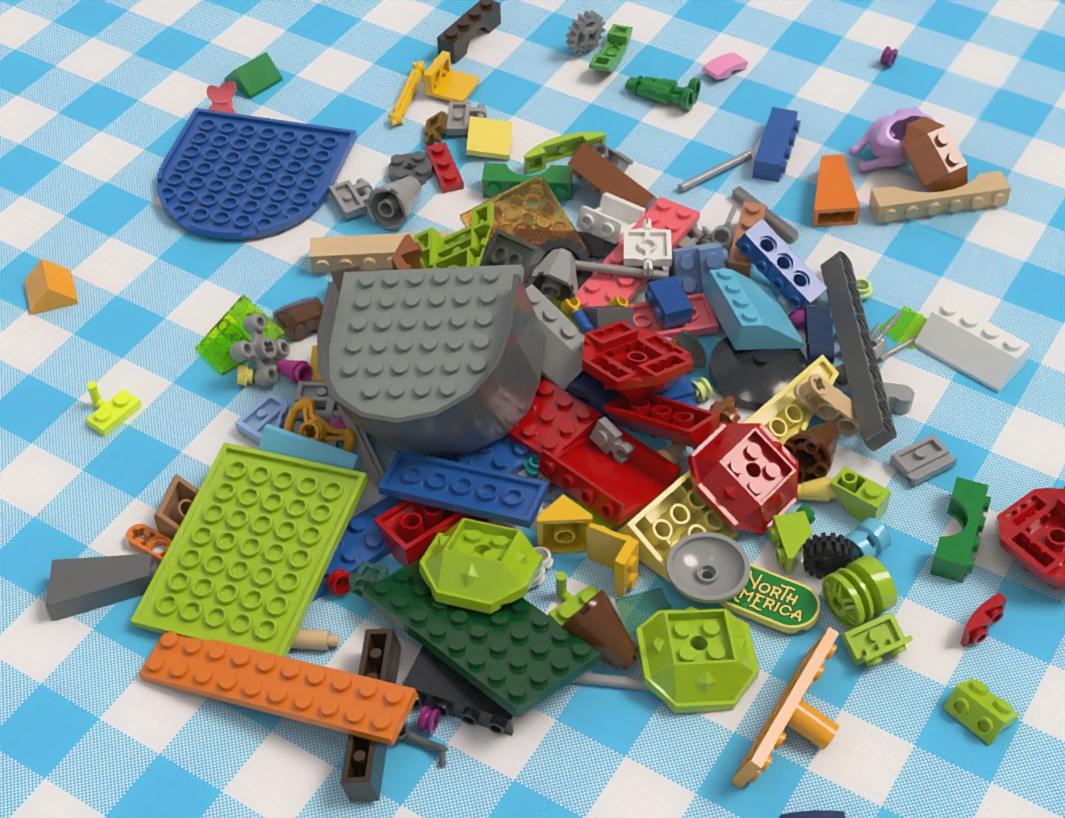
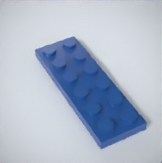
[378,450,549,528]

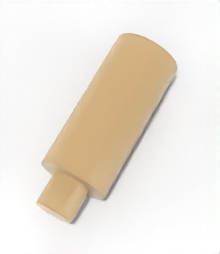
[290,628,340,651]

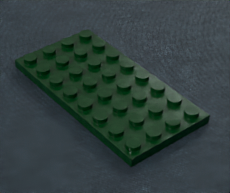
[362,558,602,718]

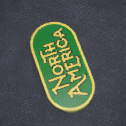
[719,564,820,634]

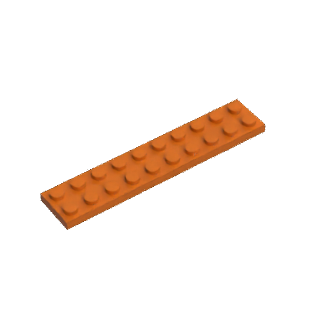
[139,632,418,746]

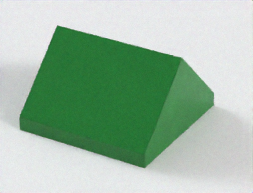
[224,52,283,99]

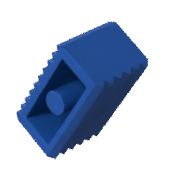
[645,276,693,329]

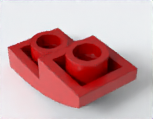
[960,592,1007,648]

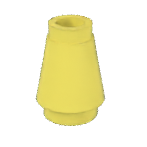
[797,476,836,502]

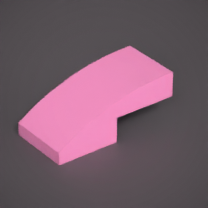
[702,52,748,80]

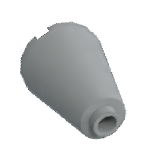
[366,176,422,230]

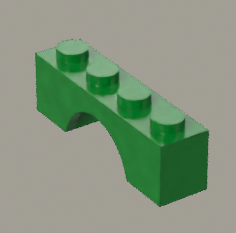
[482,163,573,200]
[930,477,991,583]

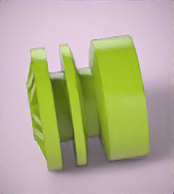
[822,555,898,629]

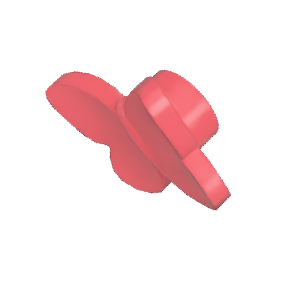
[206,81,237,114]

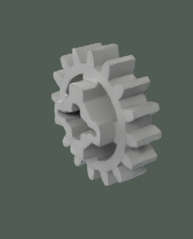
[566,10,605,55]

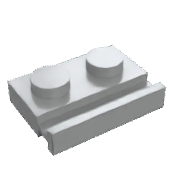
[890,434,957,486]

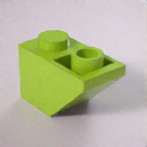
[830,466,891,522]
[768,511,812,575]

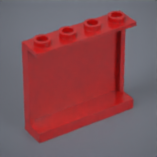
[537,416,682,527]

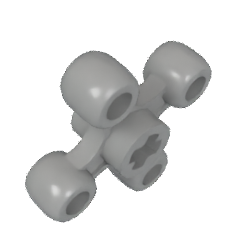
[230,313,290,387]

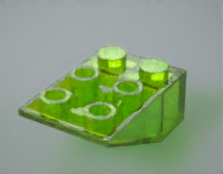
[195,294,285,376]

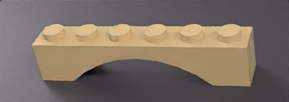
[868,171,1011,224]

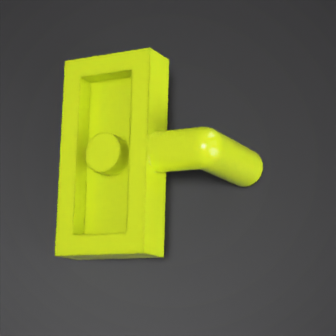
[86,381,142,437]

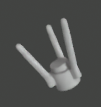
[702,206,737,248]
[871,311,917,362]

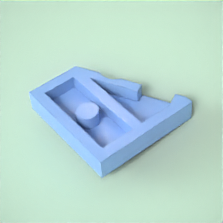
[235,392,290,444]

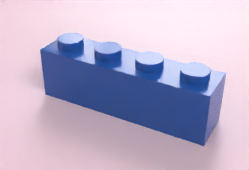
[752,107,801,182]

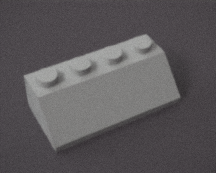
[525,284,587,391]

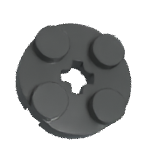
[388,151,433,186]

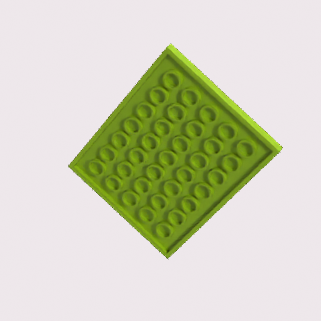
[130,442,369,657]

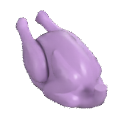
[849,108,935,172]

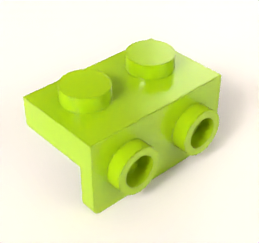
[840,612,913,668]
[944,678,1020,745]

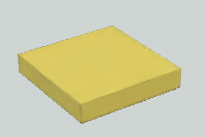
[466,116,513,160]

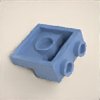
[672,242,728,295]

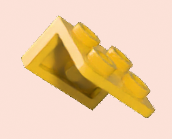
[422,51,480,102]
[586,523,639,598]

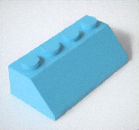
[258,424,361,472]

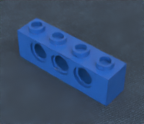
[735,219,827,310]

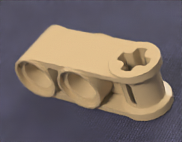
[794,374,859,435]

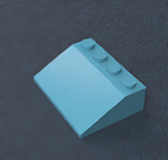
[703,268,805,350]

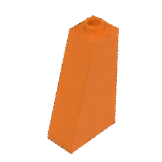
[812,154,860,228]

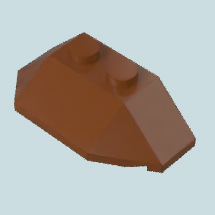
[902,117,968,192]

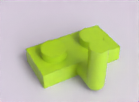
[548,572,599,625]

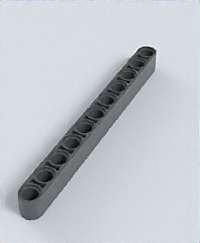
[820,251,897,451]

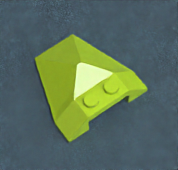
[413,201,494,269]

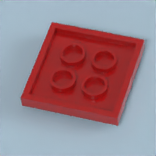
[507,379,602,458]

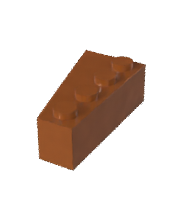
[568,142,657,213]

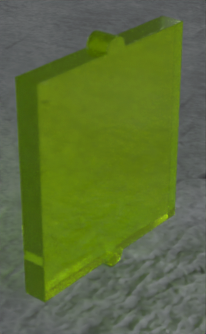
[879,306,927,350]

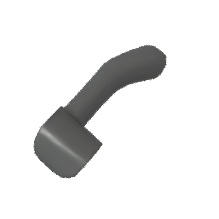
[397,723,448,766]

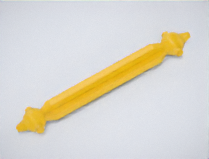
[388,60,426,126]

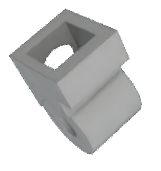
[883,382,915,415]

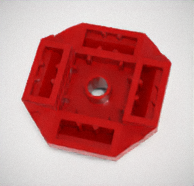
[581,320,693,403]
[687,423,799,536]
[995,486,1065,590]

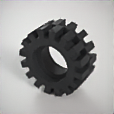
[803,532,854,579]

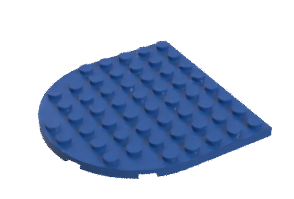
[157,108,357,240]

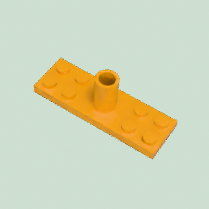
[731,627,839,789]

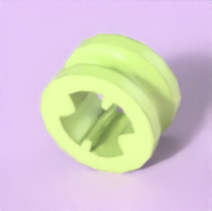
[691,377,713,402]

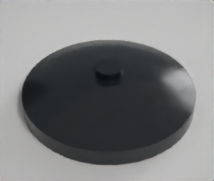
[709,336,808,410]

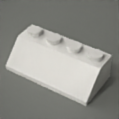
[914,299,1030,393]

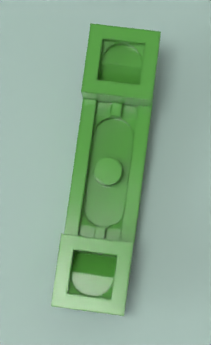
[589,24,633,72]

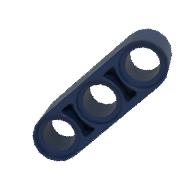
[804,307,835,364]

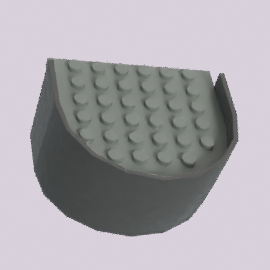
[317,264,546,458]

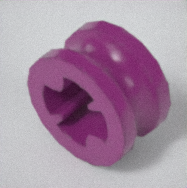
[880,46,898,67]
[417,705,441,735]

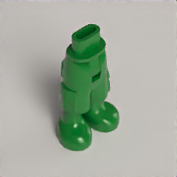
[625,75,701,110]

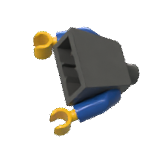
[561,296,635,334]

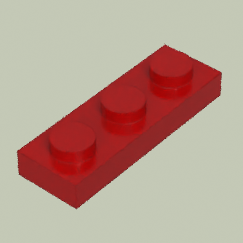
[425,142,464,194]

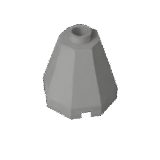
[525,248,578,308]

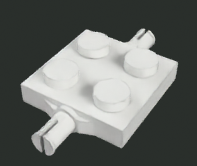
[624,218,672,276]

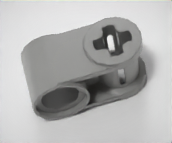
[592,143,633,172]

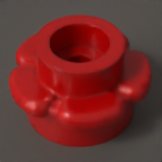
[326,569,353,595]

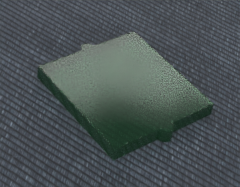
[615,588,672,638]

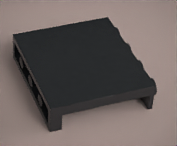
[402,646,516,736]

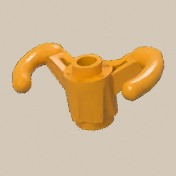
[284,397,356,452]

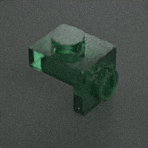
[348,561,389,597]

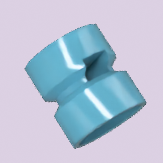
[844,518,891,561]

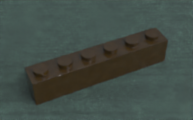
[340,628,402,802]

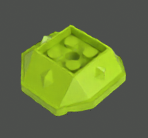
[419,518,543,614]
[635,606,759,713]

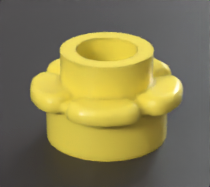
[237,363,254,388]

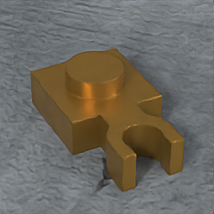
[424,111,448,146]

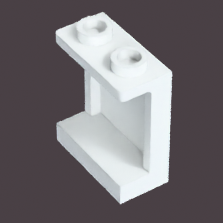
[576,192,646,244]

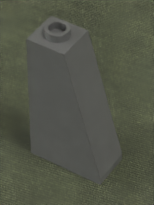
[45,553,159,621]

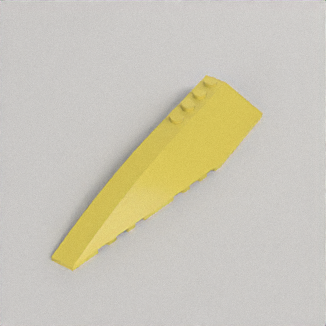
[617,355,839,583]

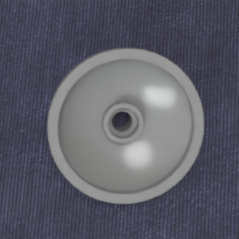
[666,532,750,603]

